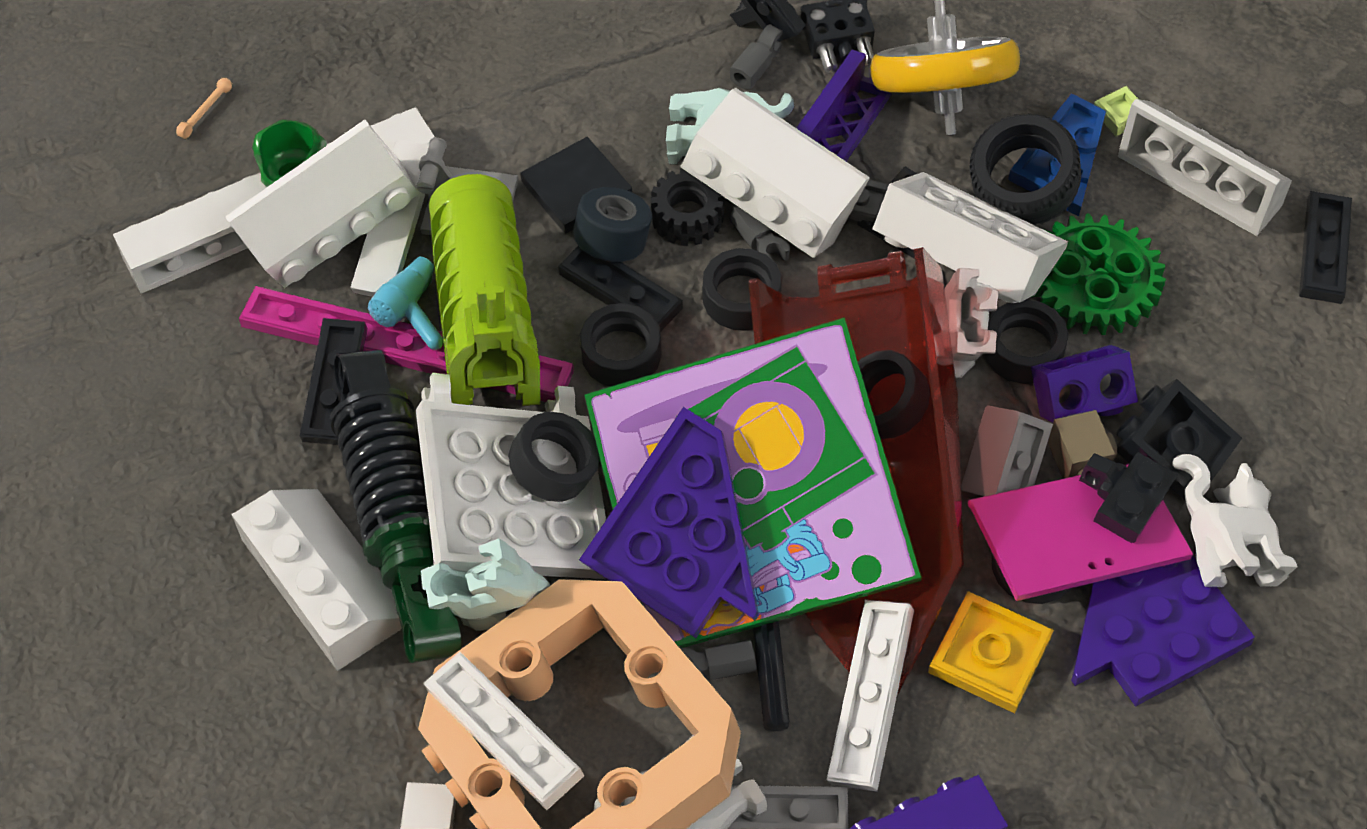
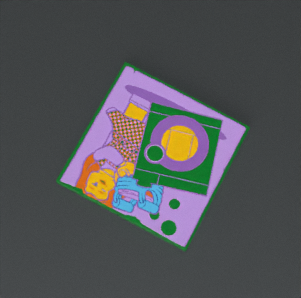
[584,318,922,648]

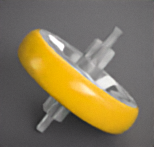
[871,0,1020,135]

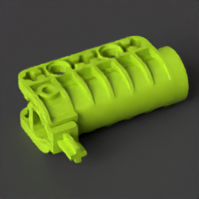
[429,174,540,407]

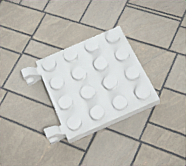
[416,373,606,579]

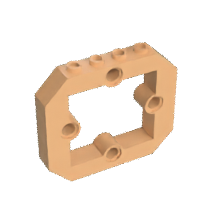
[418,579,741,829]

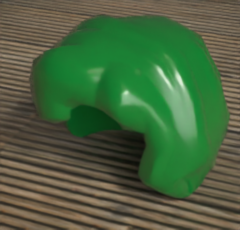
[252,119,327,187]

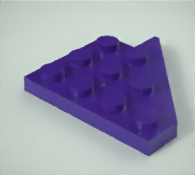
[579,407,759,639]
[1071,556,1255,707]

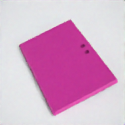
[968,464,1193,601]

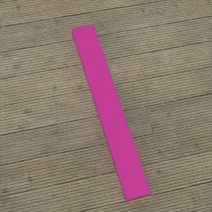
[239,286,574,402]

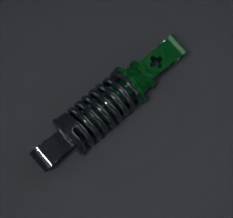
[330,350,461,663]

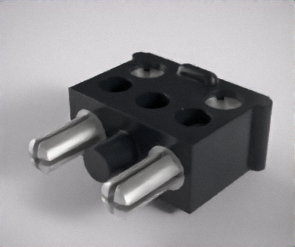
[800,0,875,73]

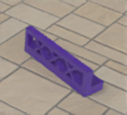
[797,50,892,162]

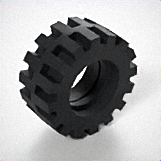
[651,169,724,246]

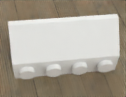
[680,88,870,258]
[1118,99,1292,236]
[225,120,420,288]
[873,172,1068,303]
[232,489,402,671]

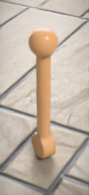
[176,78,232,139]

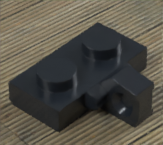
[730,0,806,42]
[1079,452,1178,543]

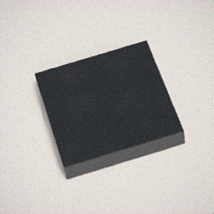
[520,136,633,234]

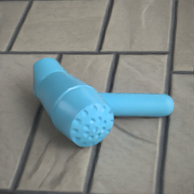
[368,256,443,350]

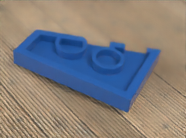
[1008,93,1106,217]

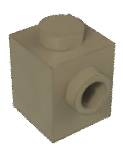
[1048,410,1117,479]

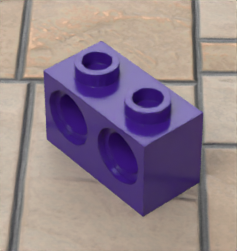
[1031,345,1138,423]

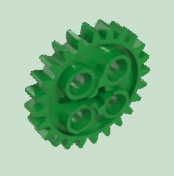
[1031,213,1166,335]

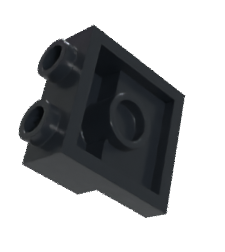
[1116,379,1242,501]

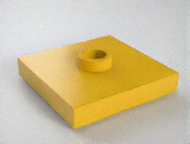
[928,591,1054,713]

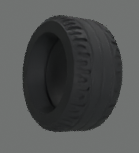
[969,113,1081,226]

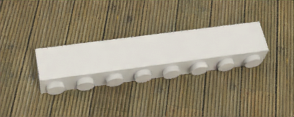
[113,107,435,294]

